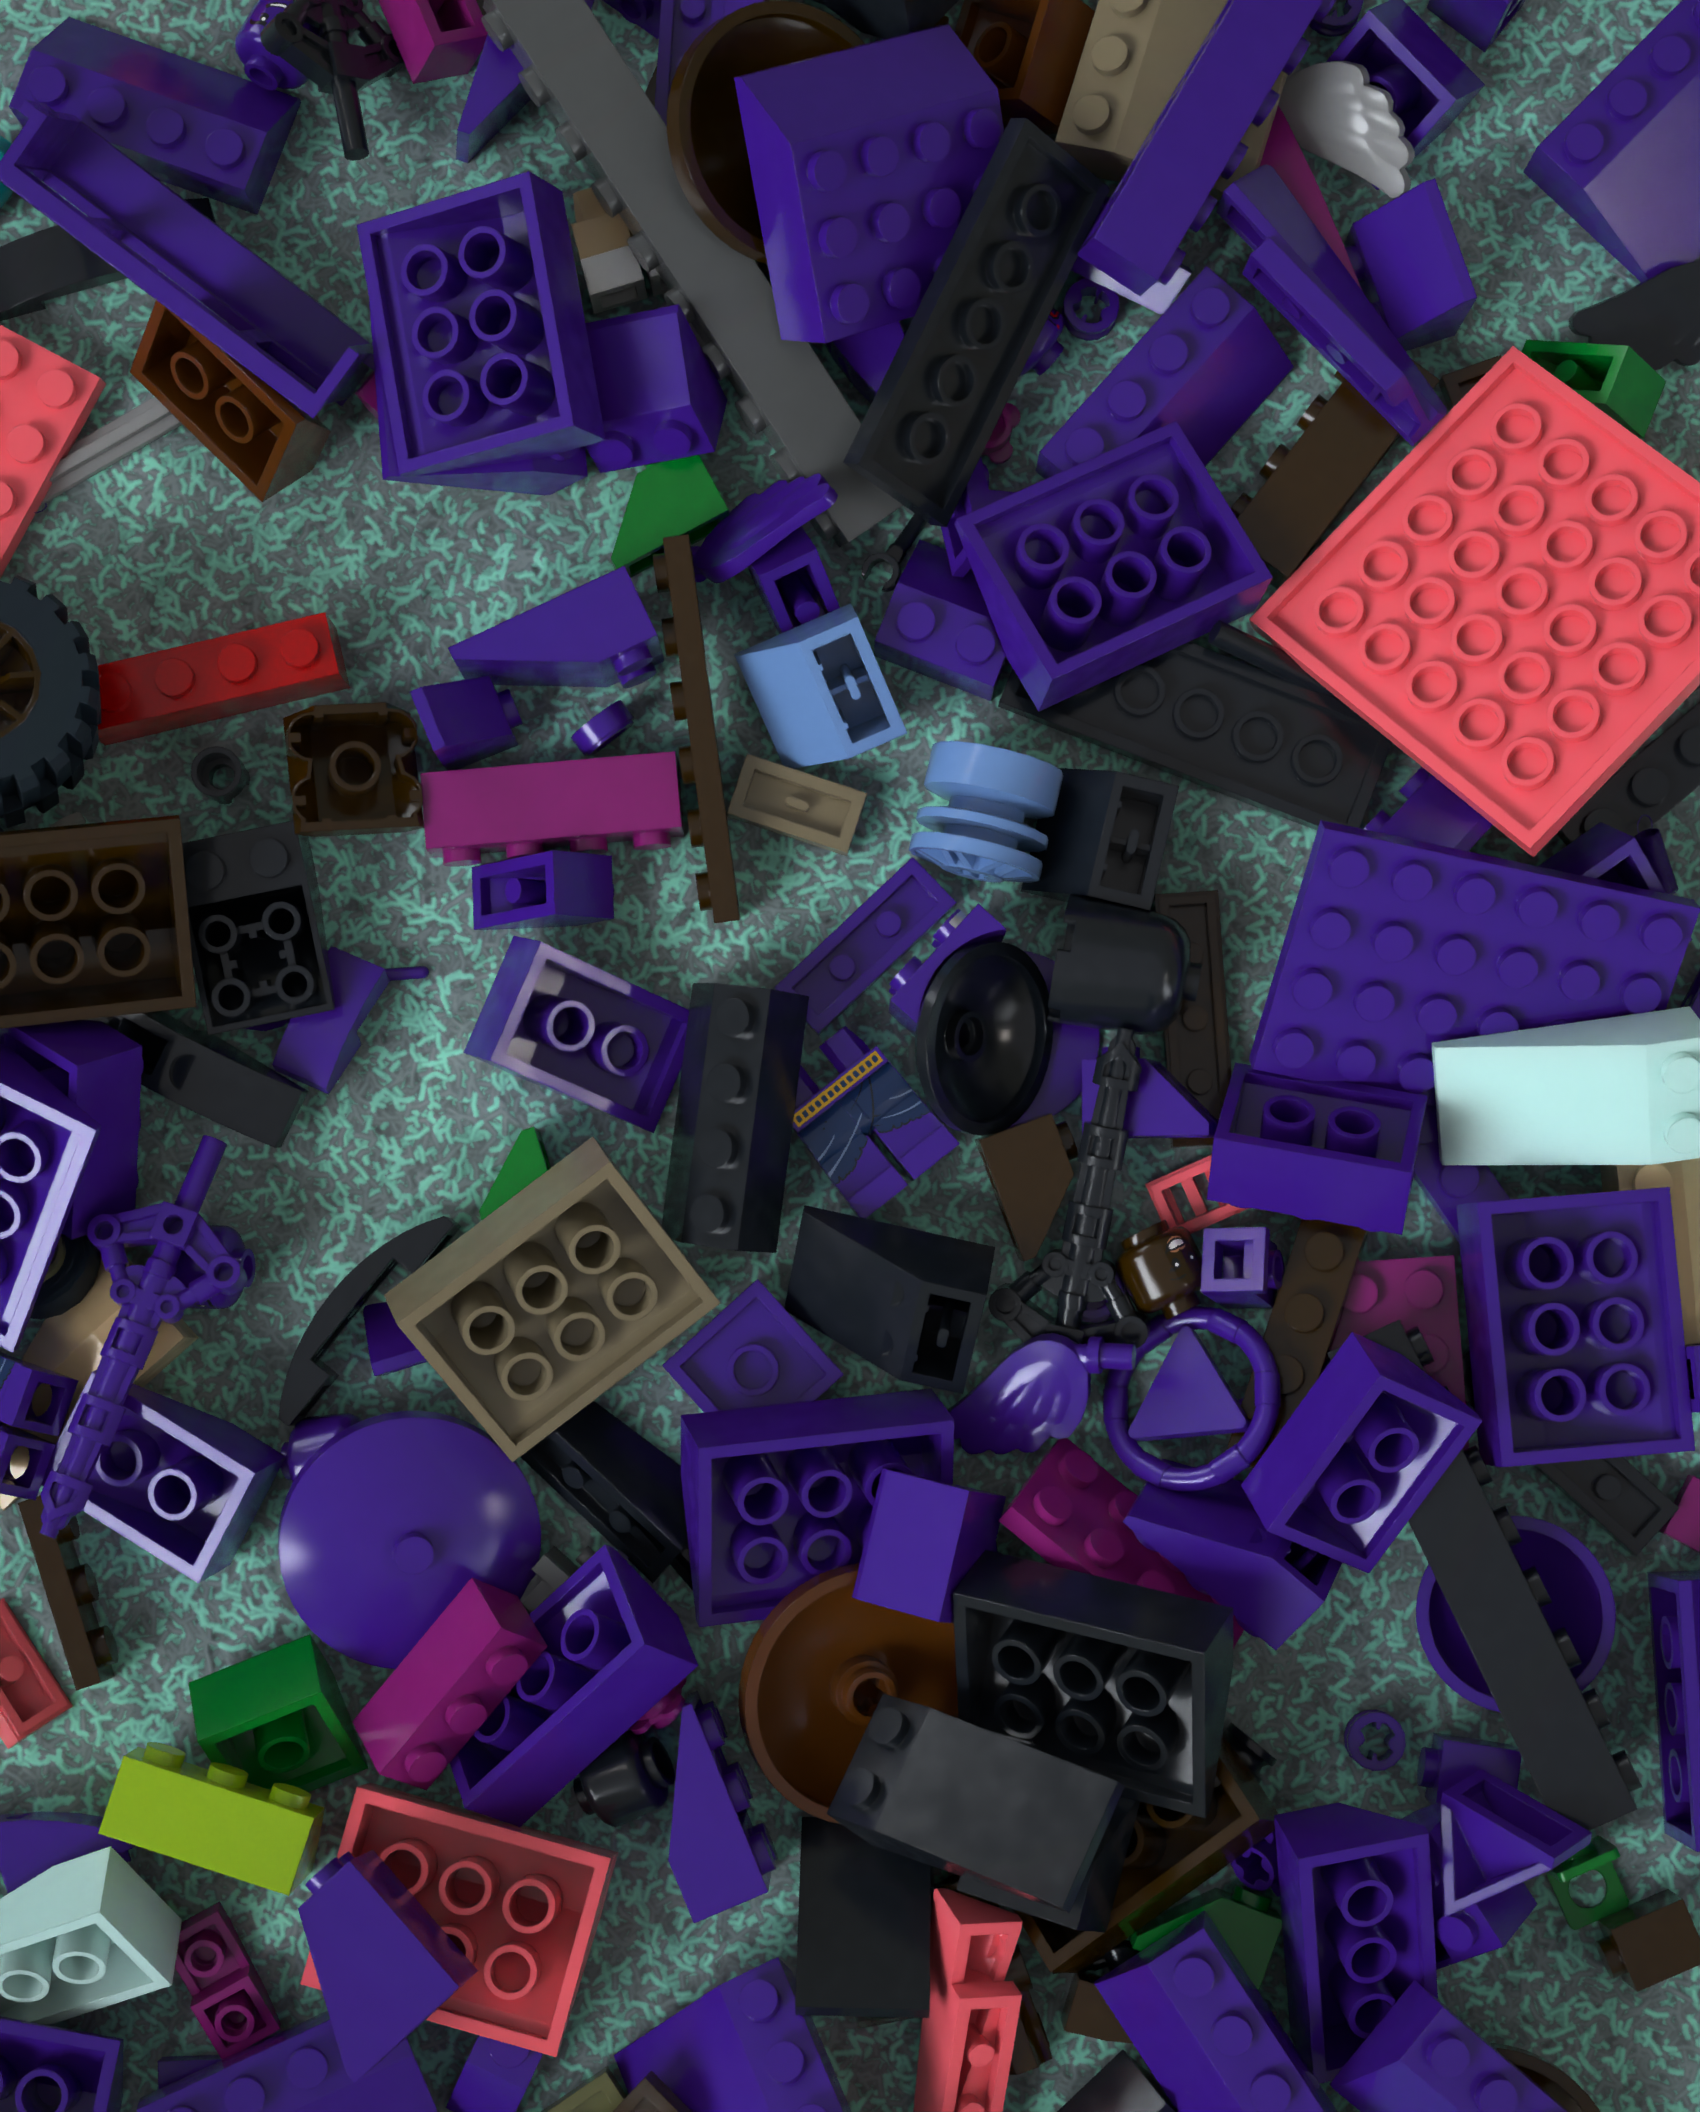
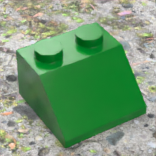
[189,1634,368,1792]

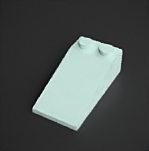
[1431,1006,1700,1165]
[0,1846,182,2025]

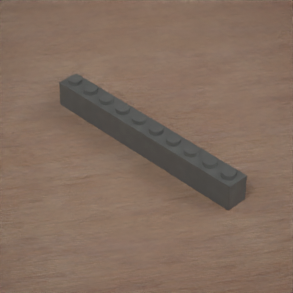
[481,0,903,547]

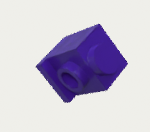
[1200,1227,1284,1309]

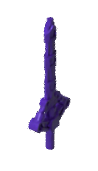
[40,1135,247,1539]

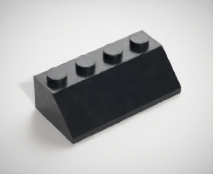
[662,983,809,1253]

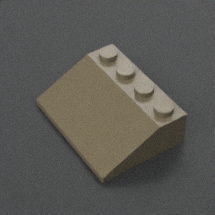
[1055,0,1287,200]
[384,1136,720,1463]

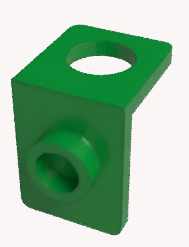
[1545,1835,1629,1930]

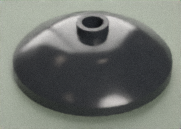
[915,941,1053,1136]

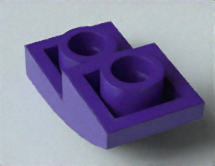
[272,946,390,1095]

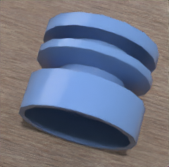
[909,741,1063,883]

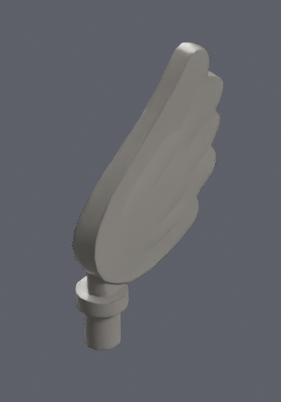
[1278,61,1415,198]

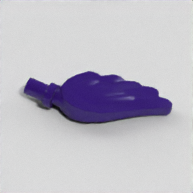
[691,473,838,584]
[948,1333,1136,1454]

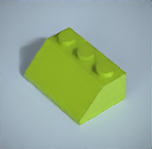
[98,1742,325,1896]

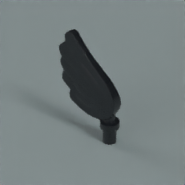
[1569,261,1700,370]

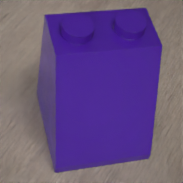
[298,1850,478,2083]

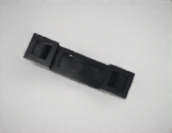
[0,198,216,321]
[278,1216,461,1426]

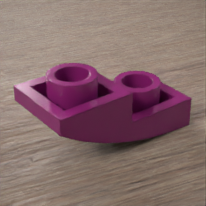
[175,1901,281,2060]

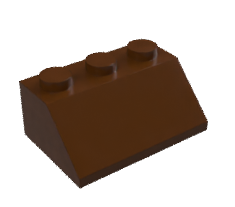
[130,300,331,502]

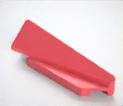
[913,1888,1023,2112]

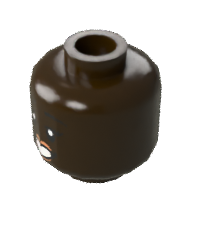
[1115,1220,1202,1320]

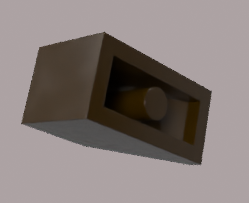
[975,1113,1078,1262]

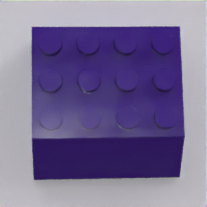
[734,24,1004,343]

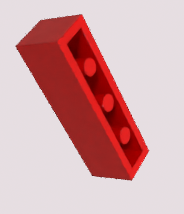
[97,612,350,746]

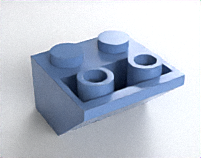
[734,603,907,769]

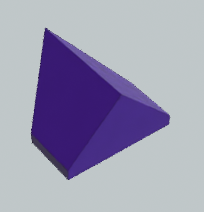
[1440,1769,1592,1917]

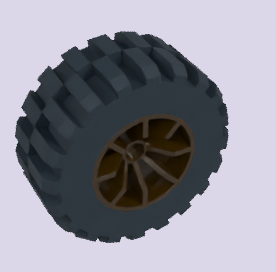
[0,575,102,828]

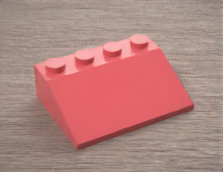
[300,1783,618,2057]

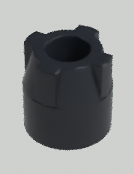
[191,746,250,804]

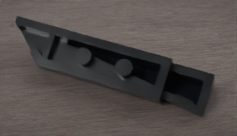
[521,1401,693,1591]

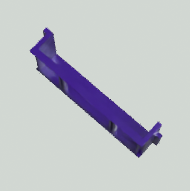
[0,100,374,419]

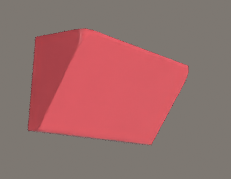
[0,1598,73,1749]

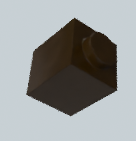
[1595,1889,1700,1992]

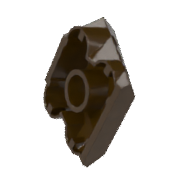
[283,702,424,837]

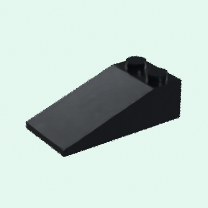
[827,1694,1125,1913]

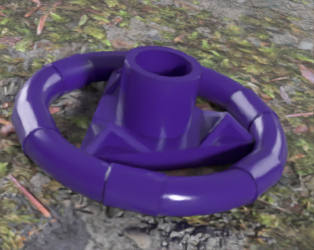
[1103,1306,1281,1491]

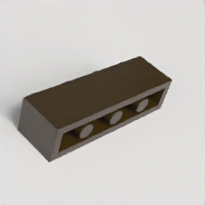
[1231,359,1440,589]

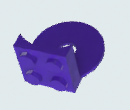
[888,903,1100,1126]

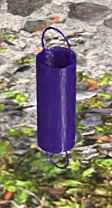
[1635,814,1678,895]

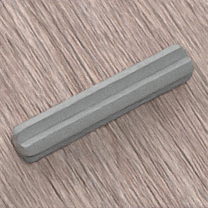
[41,397,183,504]

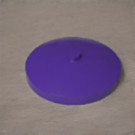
[278,1410,541,1669]

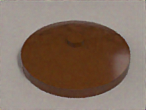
[738,1563,958,1824]

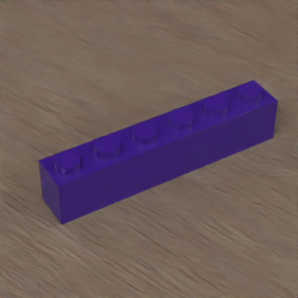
[1077,0,1336,296]

